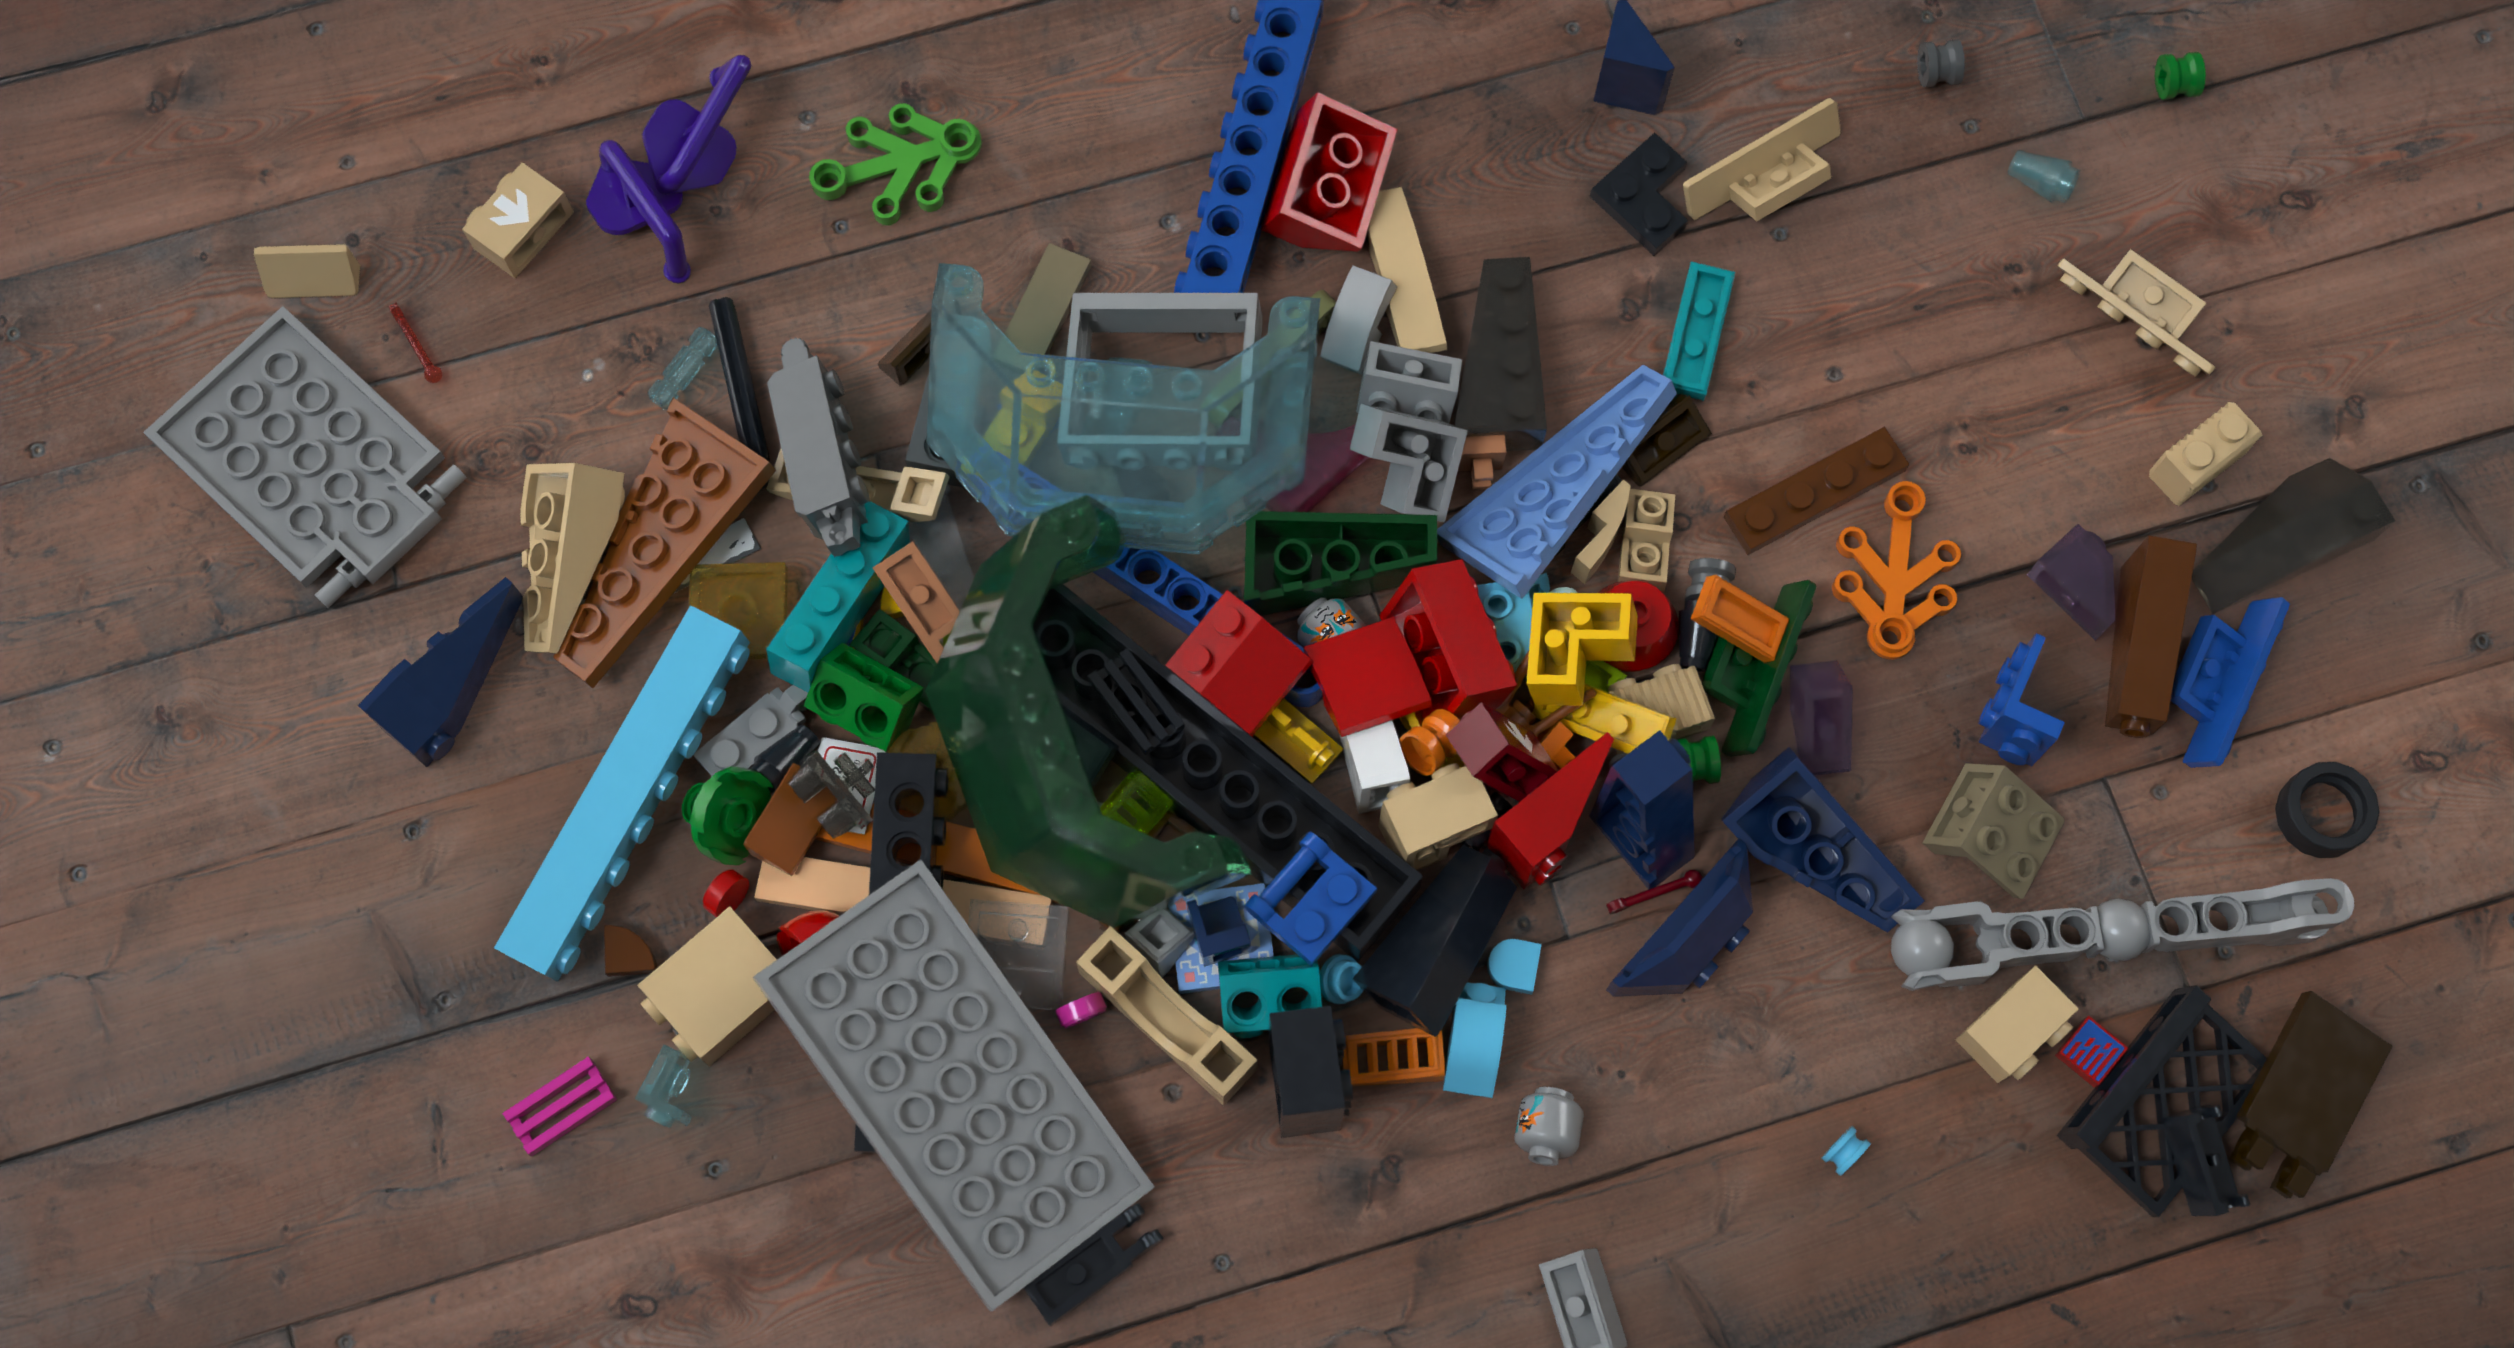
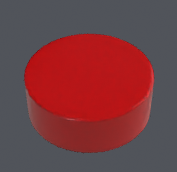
[703,869,749,918]

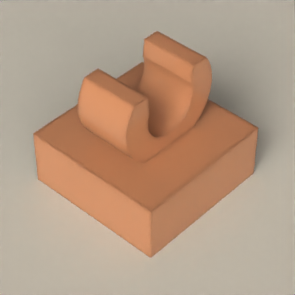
[1458,435,1506,489]

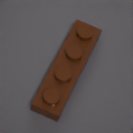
[1724,426,1910,555]

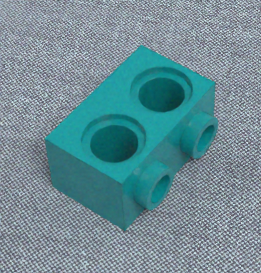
[1218,955,1322,1038]

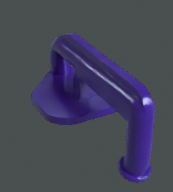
[642,55,751,195]
[586,140,691,283]

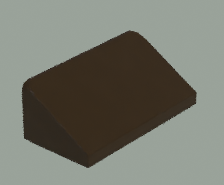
[878,300,963,386]
[1622,394,1712,487]

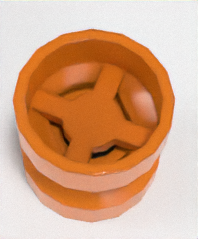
[1399,709,1460,776]

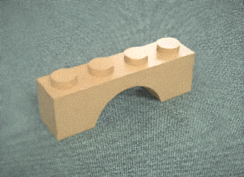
[1076,926,1257,1106]

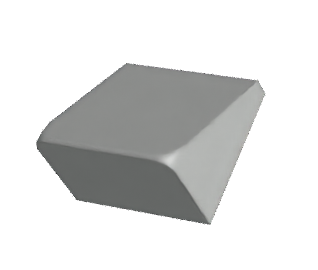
[1125,904,1195,977]

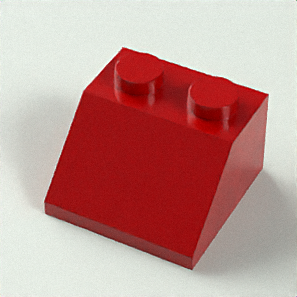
[1165,590,1314,737]

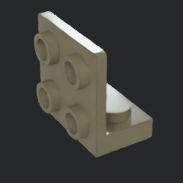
[1922,763,2064,899]

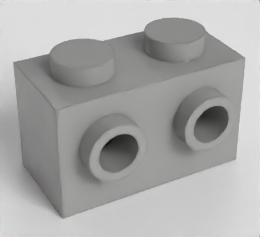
[1356,341,1462,424]

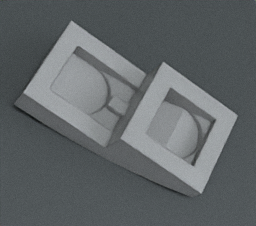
[1320,265,1397,375]

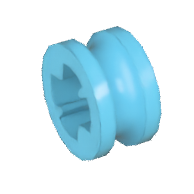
[1822,1126,1871,1176]

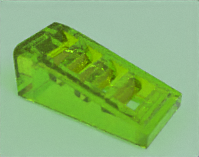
[1079,771,1174,878]

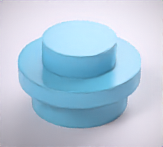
[1320,954,1363,1004]

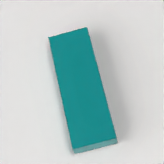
[1663,261,1736,401]

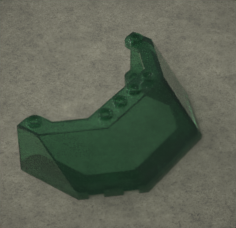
[925,494,1252,928]

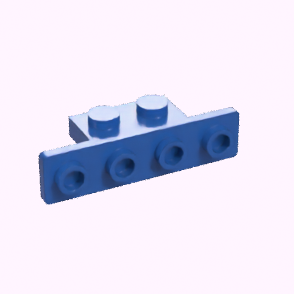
[2170,597,2290,768]

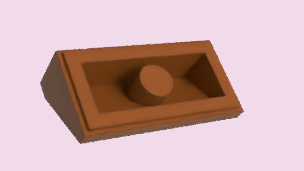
[744,763,843,876]

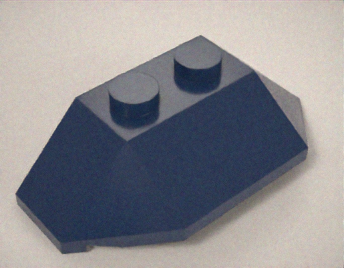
[1606,838,1753,997]

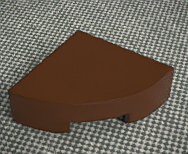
[604,925,657,977]

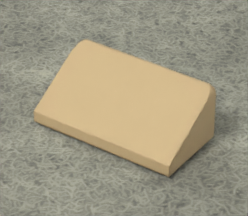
[254,244,360,298]

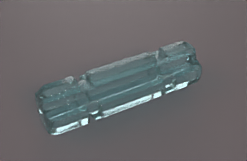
[648,327,718,410]

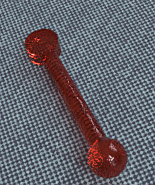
[388,302,442,383]

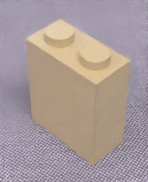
[637,907,777,1066]

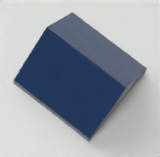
[1593,0,1675,115]

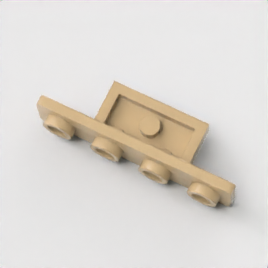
[1683,98,1841,221]
[2057,249,2216,377]

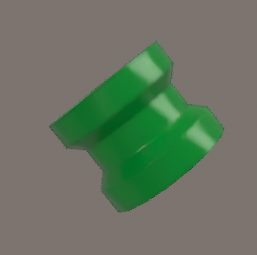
[2155,52,2206,100]
[1675,735,1721,784]

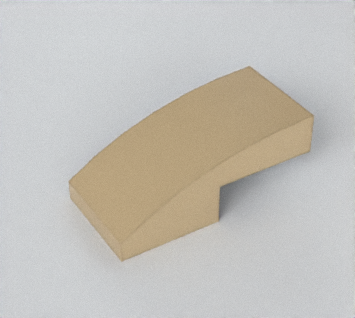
[1571,479,1631,584]

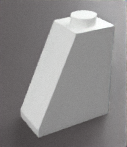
[1339,720,1410,814]

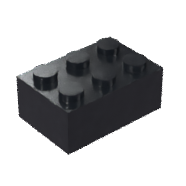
[1268,1006,1353,1138]

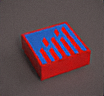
[2055,1016,2128,1088]

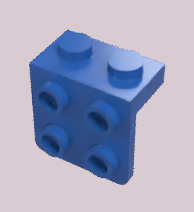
[1978,633,2065,767]

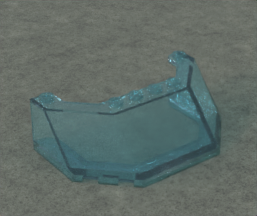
[927,263,1320,554]

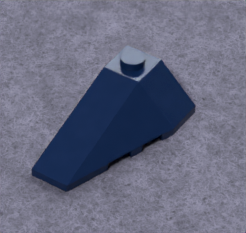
[358,577,523,767]
[1721,747,1925,932]

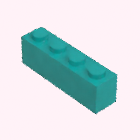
[766,501,910,693]

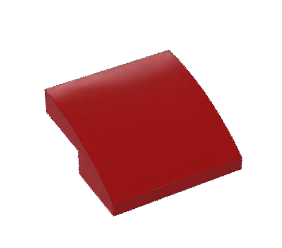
[1303,617,1432,737]

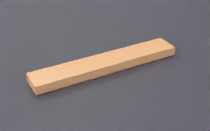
[754,857,1052,948]

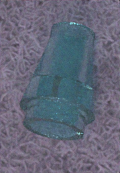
[2007,149,2081,204]

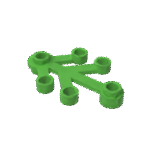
[809,103,982,225]

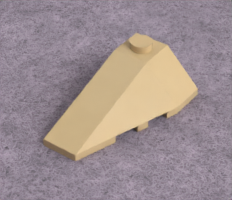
[520,463,625,654]

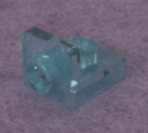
[635,1044,692,1129]

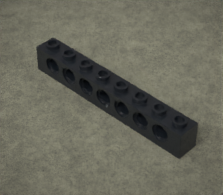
[854,752,949,1154]

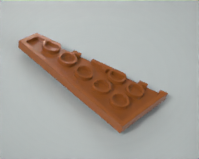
[553,397,776,688]

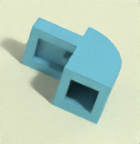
[1443,982,1507,1098]

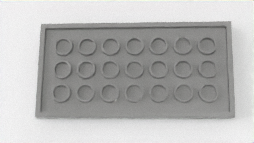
[753,859,1155,1311]

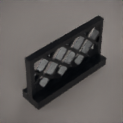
[2056,985,2267,1217]

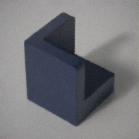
[1186,897,1251,967]

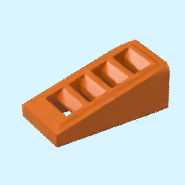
[1342,1028,1445,1086]

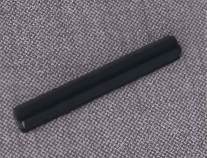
[709,297,770,462]

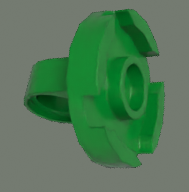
[682,767,773,865]

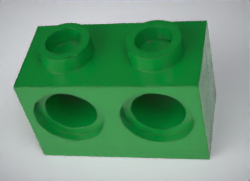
[804,642,924,752]

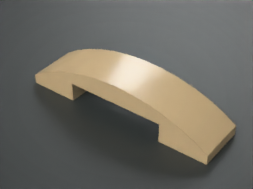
[767,449,949,522]

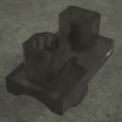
[787,750,875,839]

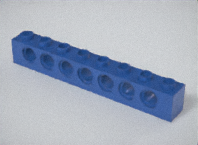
[1174,0,1324,293]

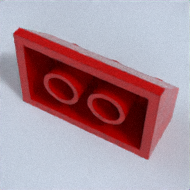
[1260,92,1398,252]
[1379,559,1517,721]

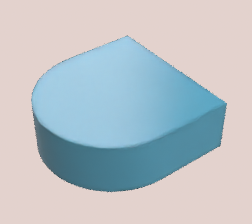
[1487,939,1542,995]

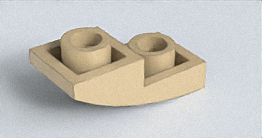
[1618,489,1675,593]

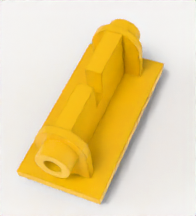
[1254,698,1344,784]

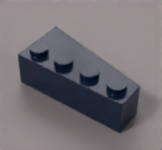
[1589,730,1695,890]

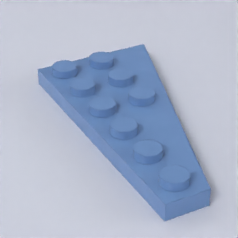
[1437,365,1677,599]

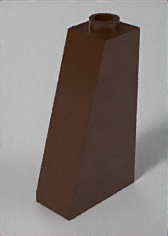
[2105,535,2197,738]

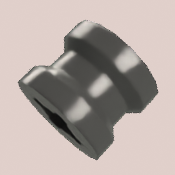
[1917,39,1965,88]
[1685,558,1736,600]

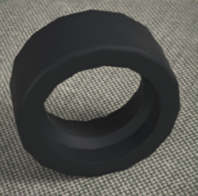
[2275,762,2380,858]

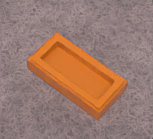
[1691,575,1789,663]

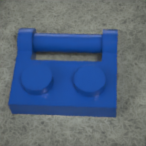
[1244,831,1377,966]

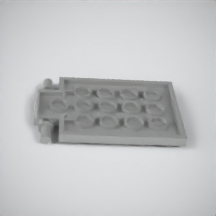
[143,306,467,608]

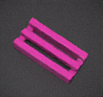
[502,1057,617,1157]

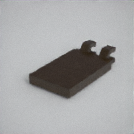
[2229,991,2393,1199]

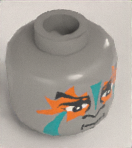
[1297,598,1366,647]
[1514,1087,1584,1166]

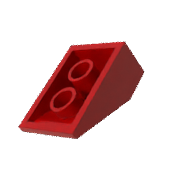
[1487,732,1614,889]

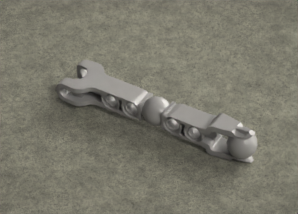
[1891,878,2354,991]

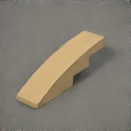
[1367,187,1447,353]

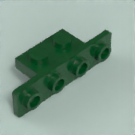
[1702,580,1817,757]

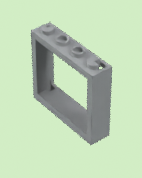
[1058,293,1263,469]

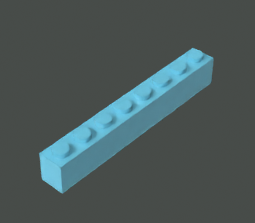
[494,605,750,982]

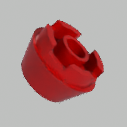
[1598,581,1679,672]

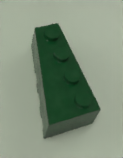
[1244,511,1437,616]

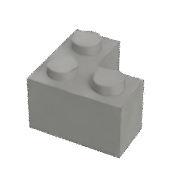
[1350,404,1468,523]

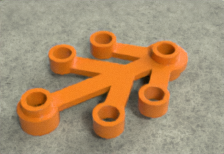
[1832,481,1961,660]

